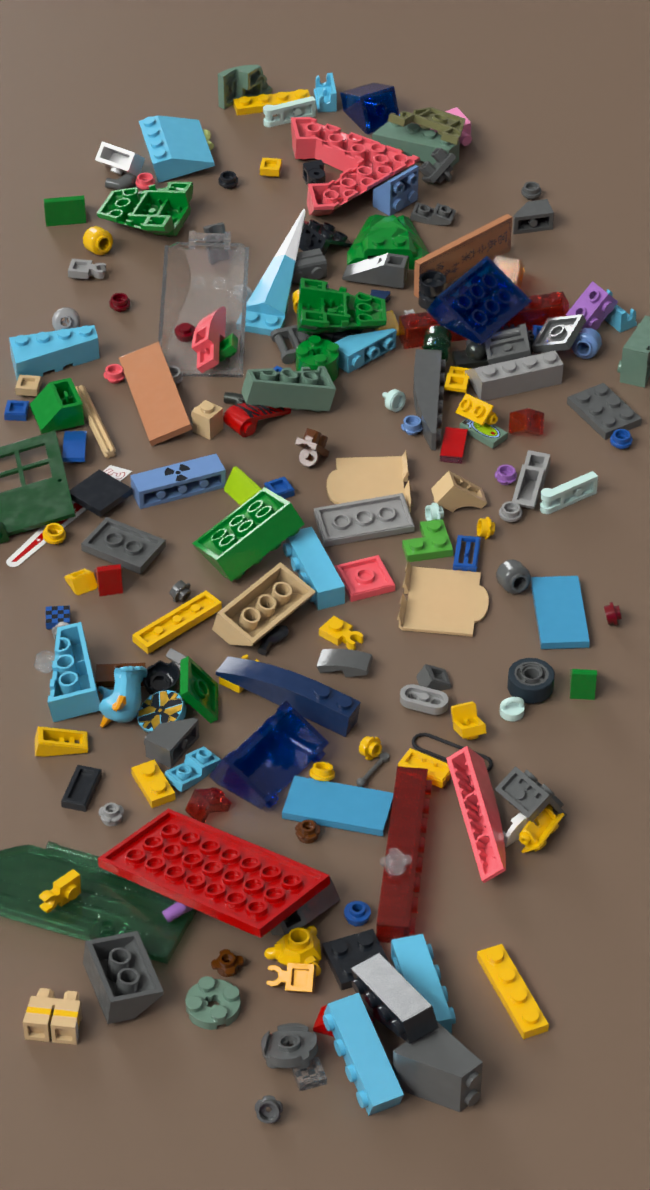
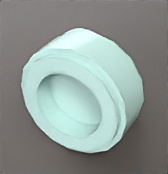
[382,389,406,412]
[500,697,525,721]

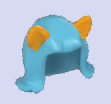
[98,666,148,728]

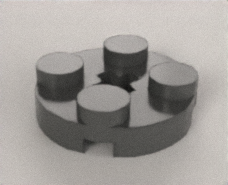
[261,1023,318,1069]

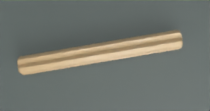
[75,385,116,458]

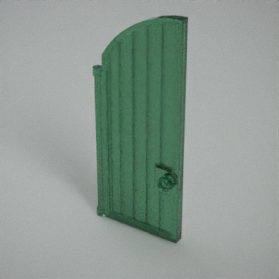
[0,841,197,964]

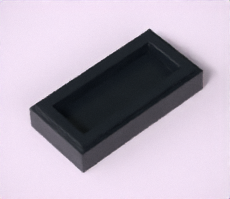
[61,765,102,812]

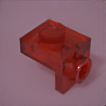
[185,787,232,823]

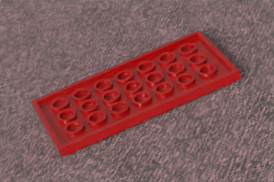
[98,808,330,938]

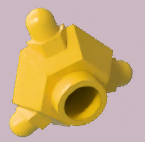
[264,926,322,977]

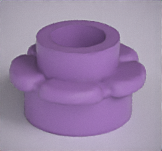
[495,465,517,485]

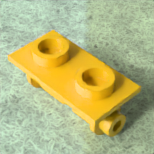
[455,394,498,426]
[519,804,564,853]

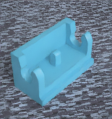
[314,73,337,113]
[604,289,637,333]

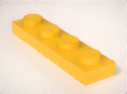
[233,89,311,116]
[132,590,222,654]
[477,944,549,1039]

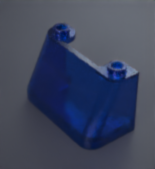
[209,701,329,810]

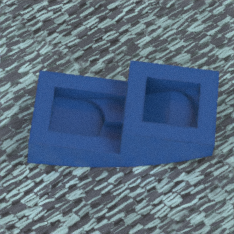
[62,431,88,462]

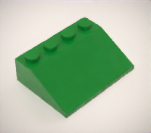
[192,487,305,582]

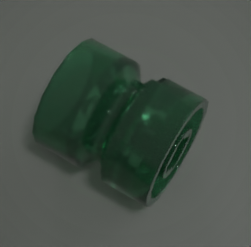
[422,326,452,361]

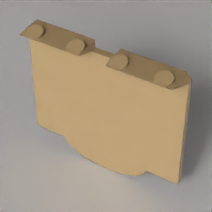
[326,450,413,513]
[397,561,489,637]

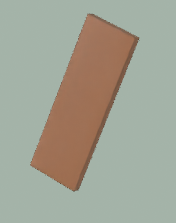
[119,341,193,446]

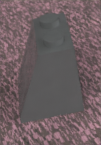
[393,1022,483,1112]

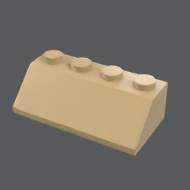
[212,562,316,646]

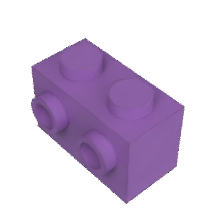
[566,281,618,330]

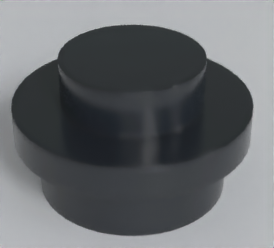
[218,171,238,189]

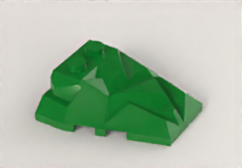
[97,181,193,237]
[347,214,429,270]
[297,278,387,335]

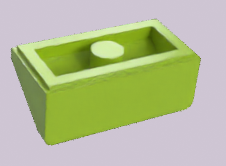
[224,466,262,506]

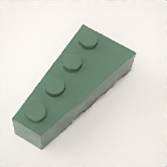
[241,366,336,412]

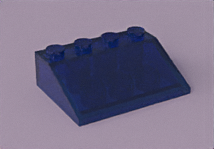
[426,256,532,345]

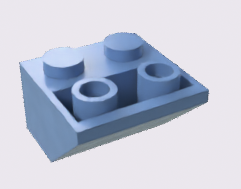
[373,165,419,216]

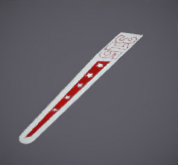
[6,465,132,567]

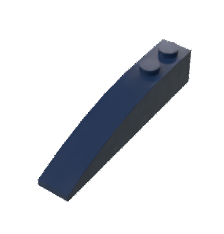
[215,656,361,737]

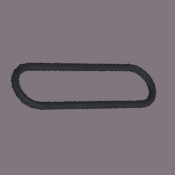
[412,733,493,772]

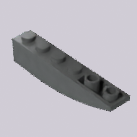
[413,349,446,450]

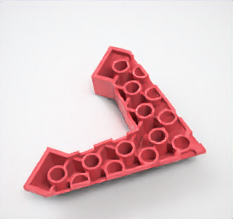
[291,117,420,216]

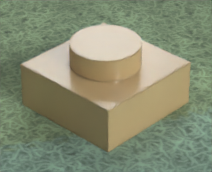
[15,374,42,396]

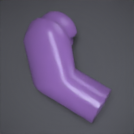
[162,902,193,923]

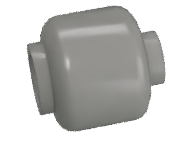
[52,307,81,331]

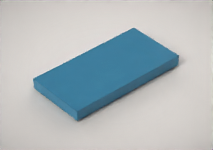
[531,576,590,649]
[282,775,394,836]

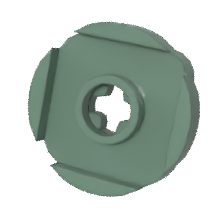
[185,976,241,1030]

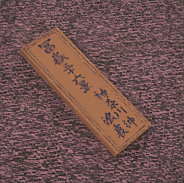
[414,214,512,298]

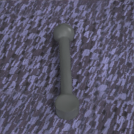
[356,752,390,787]

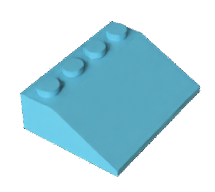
[139,115,215,183]

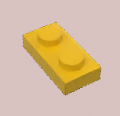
[131,759,176,808]

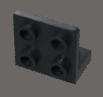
[299,220,353,256]

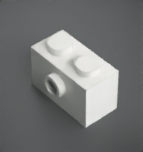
[95,142,145,177]

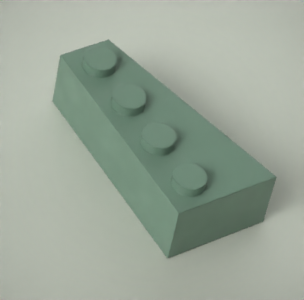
[372,122,460,167]
[617,315,650,388]

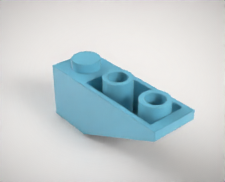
[335,328,397,374]

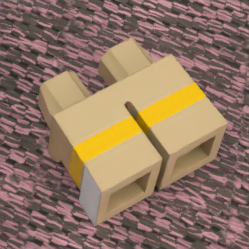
[23,988,82,1045]

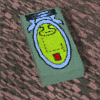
[459,419,508,449]

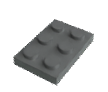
[567,383,642,440]
[81,517,166,574]

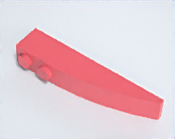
[446,746,506,883]

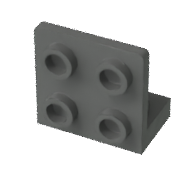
[495,766,567,822]

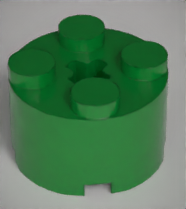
[296,335,339,382]

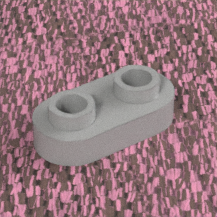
[400,684,449,715]

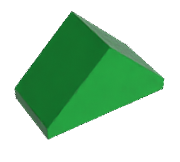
[570,669,597,700]

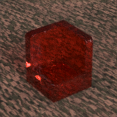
[509,408,544,436]

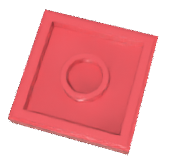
[335,555,395,602]

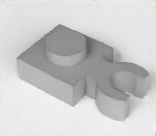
[68,259,106,279]

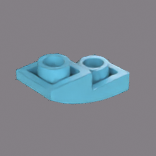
[165,746,221,792]

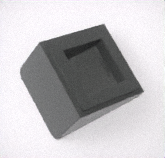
[416,664,452,691]

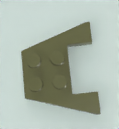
[388,107,466,145]

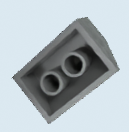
[83,931,164,1024]

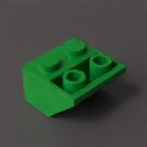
[30,378,84,434]

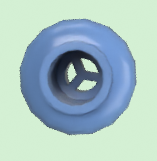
[572,328,602,359]

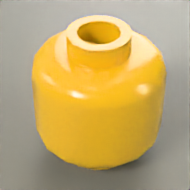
[83,226,113,255]

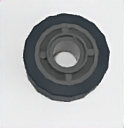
[507,658,555,704]

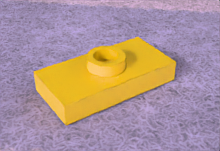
[398,748,451,789]

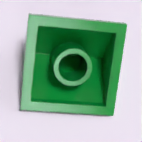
[44,195,86,227]

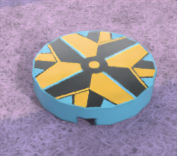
[137,690,187,732]

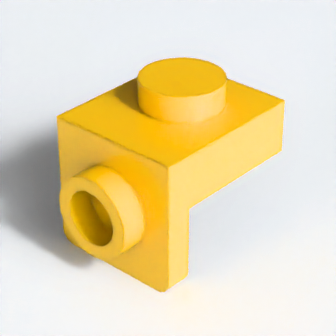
[451,701,487,740]

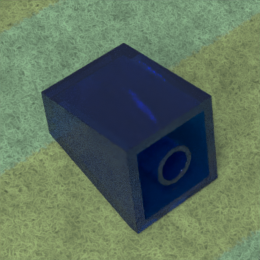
[340,83,400,134]

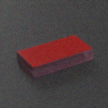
[440,427,468,464]

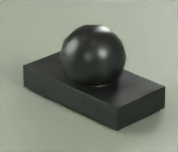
[452,340,489,369]

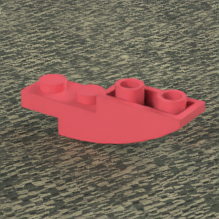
[192,306,226,373]

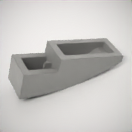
[512,450,551,509]

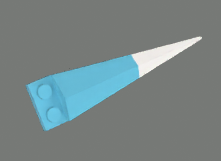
[238,209,306,336]

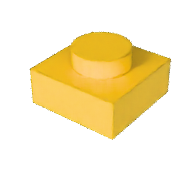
[259,157,282,177]

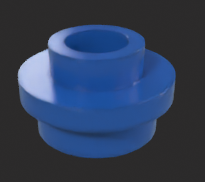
[610,429,633,449]
[344,901,371,926]

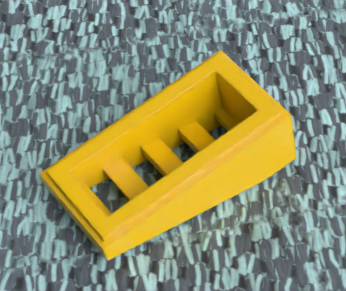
[34,726,88,757]

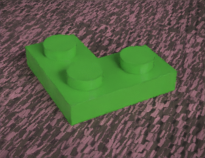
[402,519,453,562]

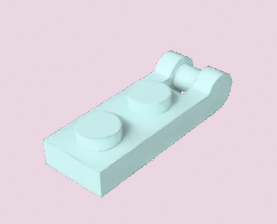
[263,96,316,127]
[540,471,598,514]

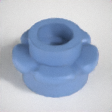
[401,415,423,435]

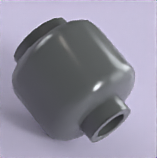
[496,559,531,594]

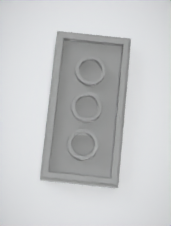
[314,493,415,547]

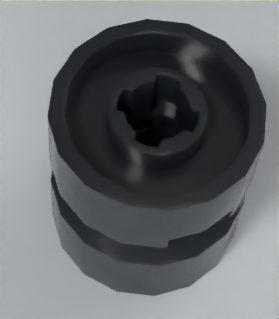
[418,271,446,311]

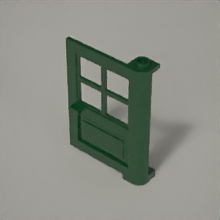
[0,431,76,544]

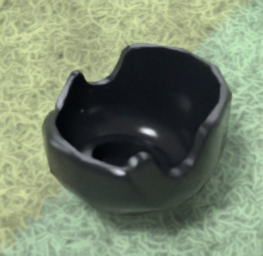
[143,660,180,695]

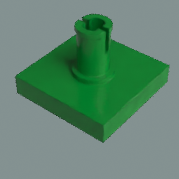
[177,656,218,724]

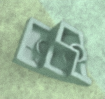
[218,65,272,110]

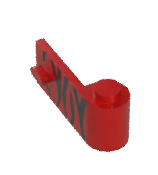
[223,403,291,437]

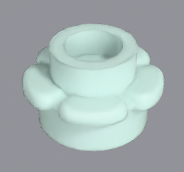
[425,503,444,521]

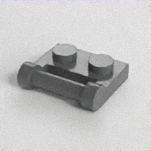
[483,323,532,365]
[270,325,313,364]

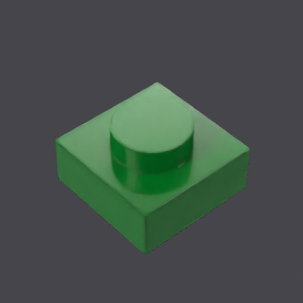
[219,333,238,362]

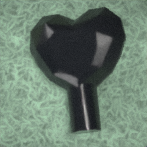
[257,625,289,655]

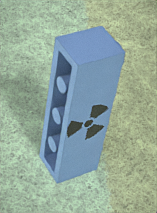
[130,454,226,509]

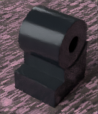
[303,160,325,187]

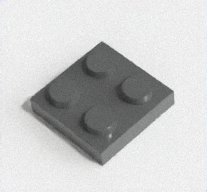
[531,314,586,353]

